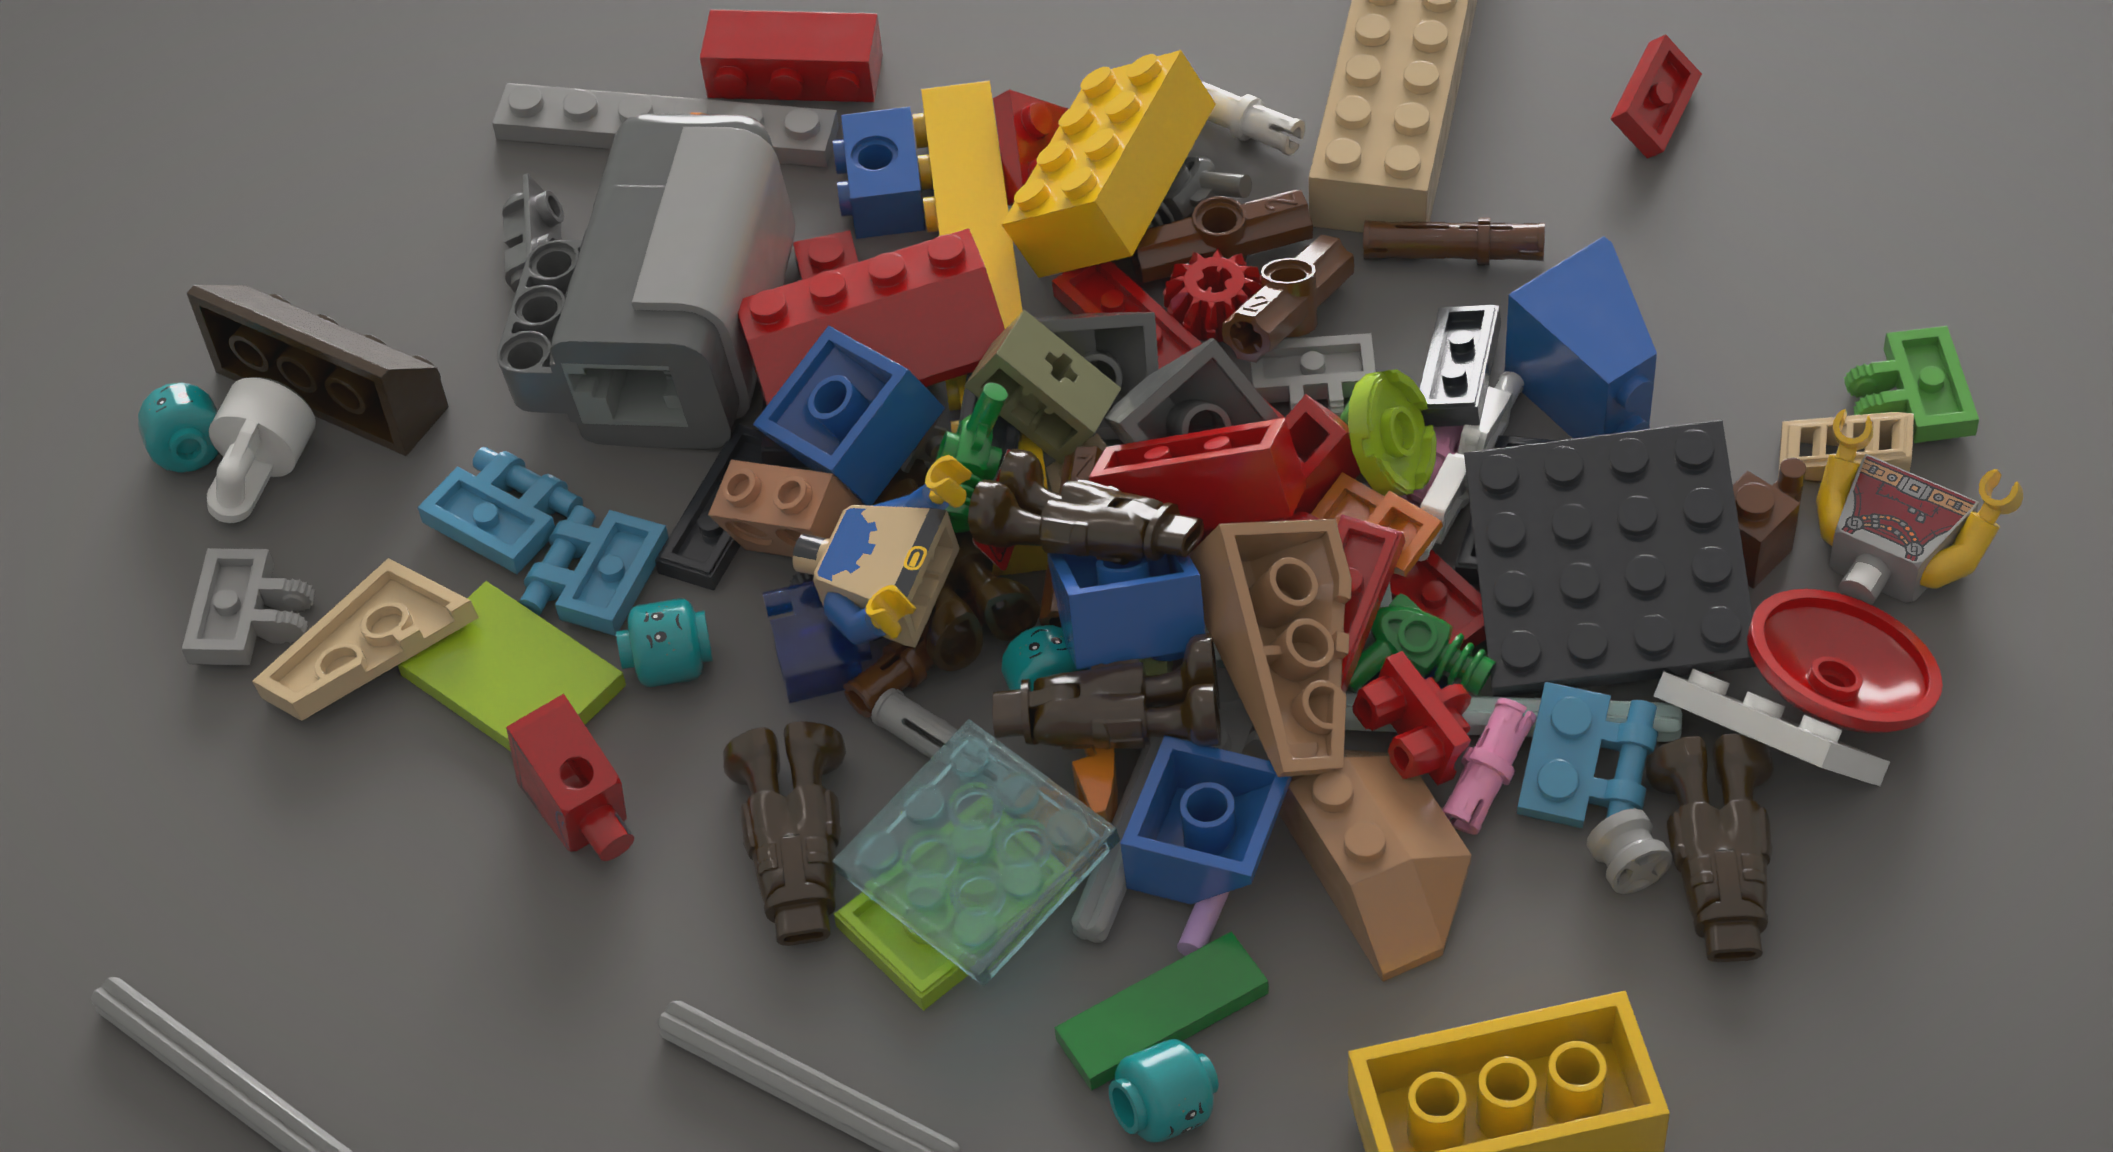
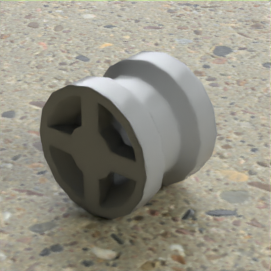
[1586,808,1673,894]

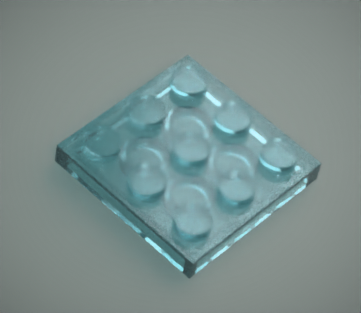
[833,719,1120,987]

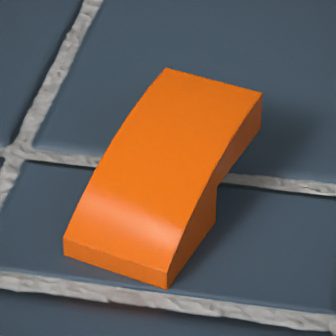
[1311,472,1443,577]
[1072,746,1118,845]

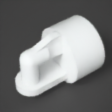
[207,377,316,523]

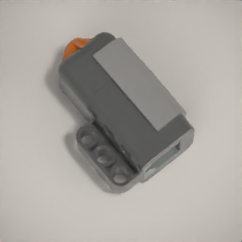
[497,112,796,449]

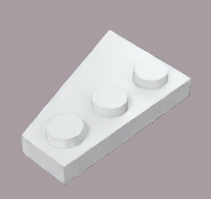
[1654,668,1890,786]

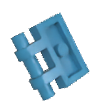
[418,446,583,574]
[519,505,669,636]
[1517,682,1658,829]

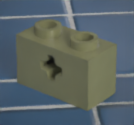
[964,309,1121,465]

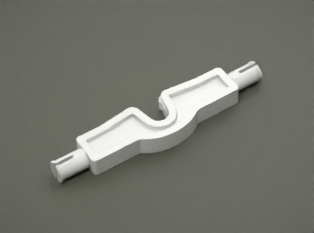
[1418,371,1524,561]

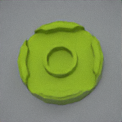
[1348,369,1437,496]

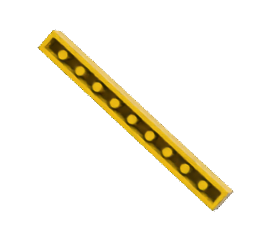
[913,81,1048,576]

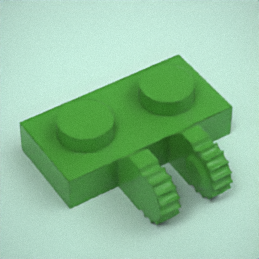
[1844,326,1979,443]

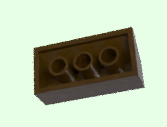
[187,285,449,456]

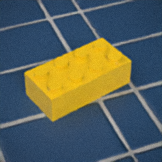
[1001,50,1216,278]
[1348,990,1670,1152]

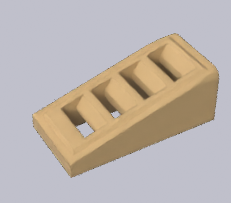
[1778,412,1914,481]

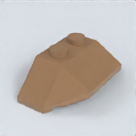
[1279,749,1472,982]

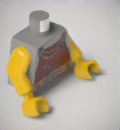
[1816,409,2023,605]

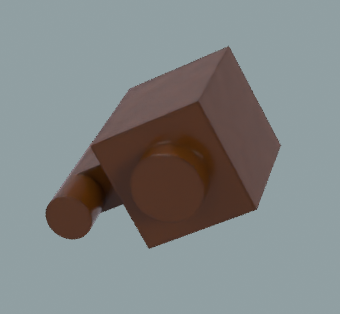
[1733,458,1806,589]

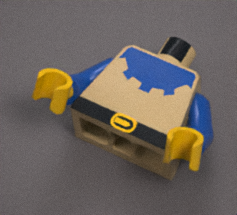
[793,455,972,647]

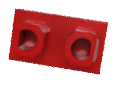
[1352,651,1472,786]

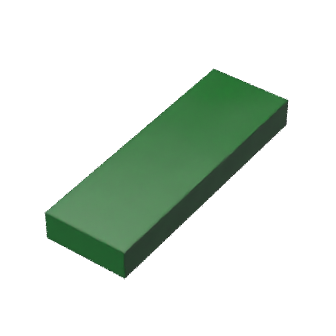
[1054,931,1269,1091]

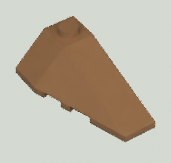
[1189,519,1352,777]

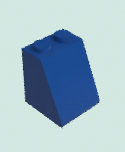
[1504,236,1657,439]

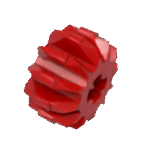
[1163,248,1262,343]

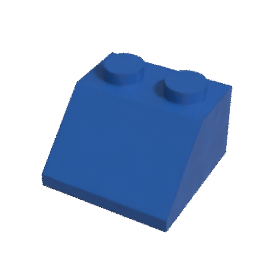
[753,325,945,506]
[1047,553,1206,669]
[1120,735,1293,905]

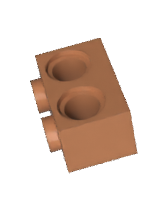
[708,460,865,557]

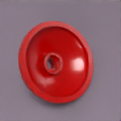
[1747,589,1943,733]

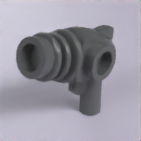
[1147,156,1252,229]

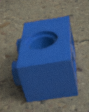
[833,106,926,239]

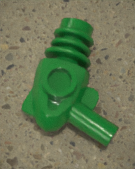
[936,383,1008,533]
[1348,593,1496,696]

